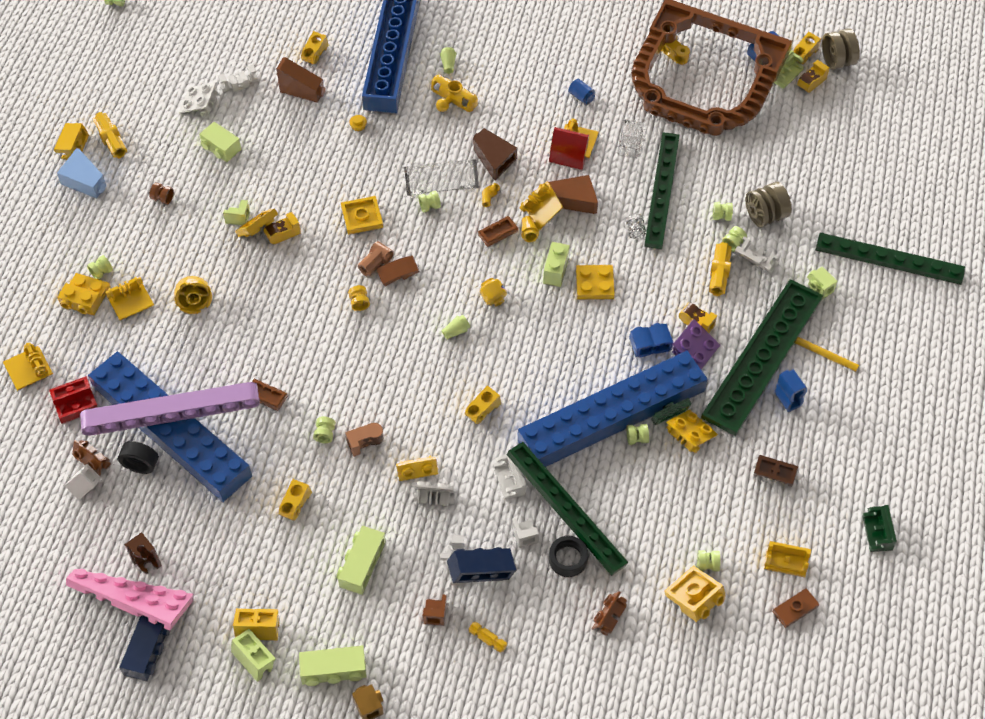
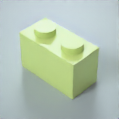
[199,122,242,162]
[543,242,570,287]

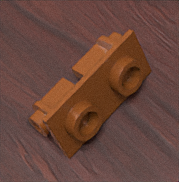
[72,440,111,476]
[592,591,627,636]

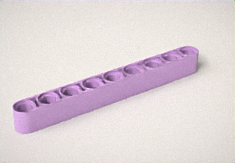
[80,382,260,436]

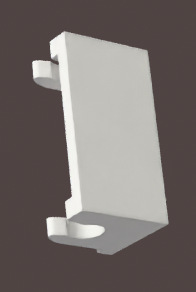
[493,455,526,500]

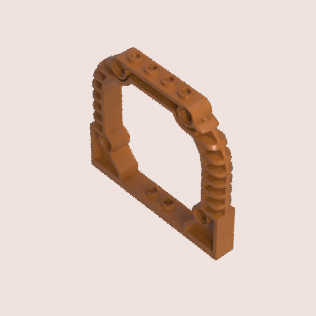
[631,0,792,136]

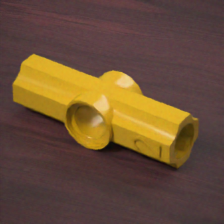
[92,112,127,159]
[709,242,732,296]

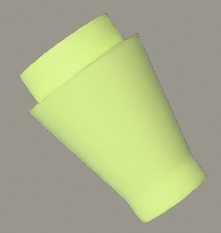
[440,47,457,74]
[441,315,470,340]

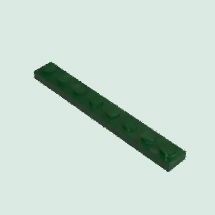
[644,132,680,250]
[815,232,966,285]
[506,442,629,576]

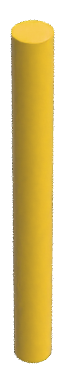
[795,337,859,372]

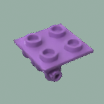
[672,319,720,369]

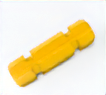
[468,622,507,653]

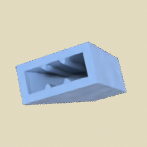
[57,148,106,199]

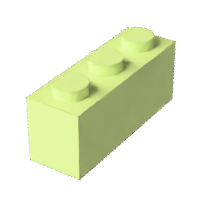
[336,525,386,595]
[299,645,367,686]

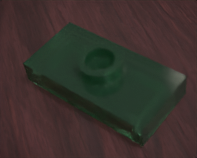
[651,398,692,425]

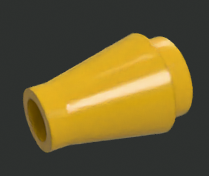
[521,216,539,242]

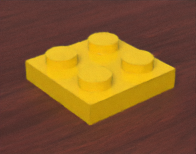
[341,196,383,235]
[235,208,278,237]
[576,265,615,300]

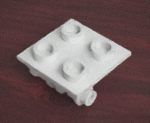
[178,82,218,117]
[412,481,456,506]

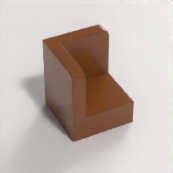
[423,594,447,626]

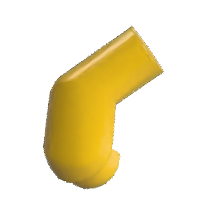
[482,183,500,207]

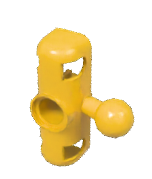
[431,74,478,112]

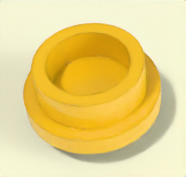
[349,115,367,131]

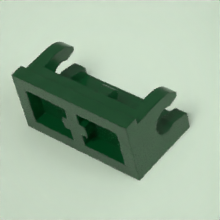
[862,505,897,552]

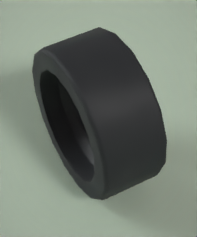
[117,441,159,474]
[549,535,588,577]

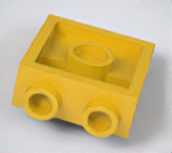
[57,273,111,316]
[664,566,726,622]

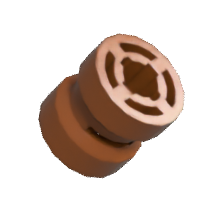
[149,182,174,205]

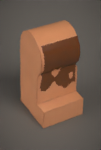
[345,423,384,457]

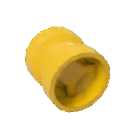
[348,285,370,311]

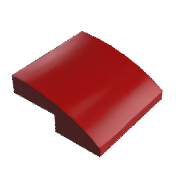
[549,127,589,170]
[49,376,98,424]

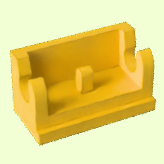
[54,123,89,160]
[764,541,811,577]
[233,608,280,641]

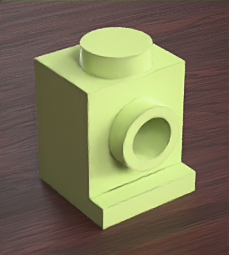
[807,267,838,300]

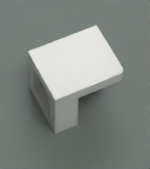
[65,464,101,500]
[512,517,539,548]

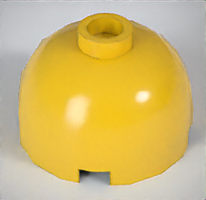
[174,276,212,314]

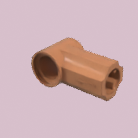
[358,241,394,277]

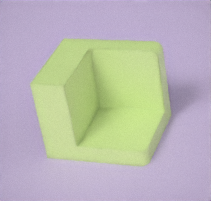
[223,200,250,225]

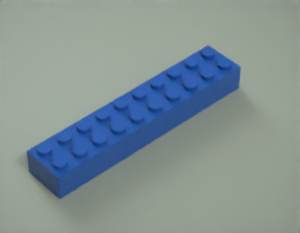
[362,0,420,113]
[88,351,252,502]
[518,351,708,467]

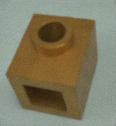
[352,684,384,719]

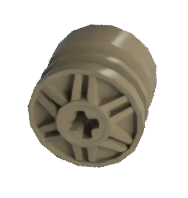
[745,181,792,228]

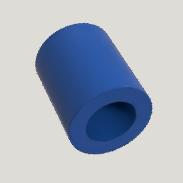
[568,78,595,104]

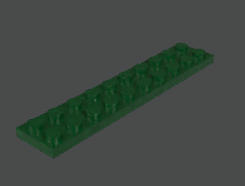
[701,279,824,436]

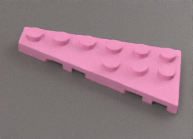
[66,569,193,631]

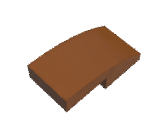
[376,255,420,287]

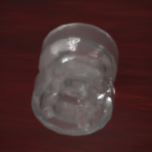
[626,214,646,239]

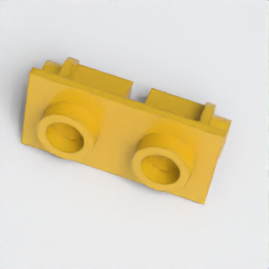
[396,455,438,481]

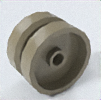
[822,28,860,70]

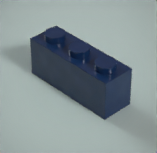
[447,547,517,583]
[119,615,171,682]

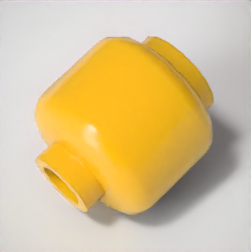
[480,278,507,307]

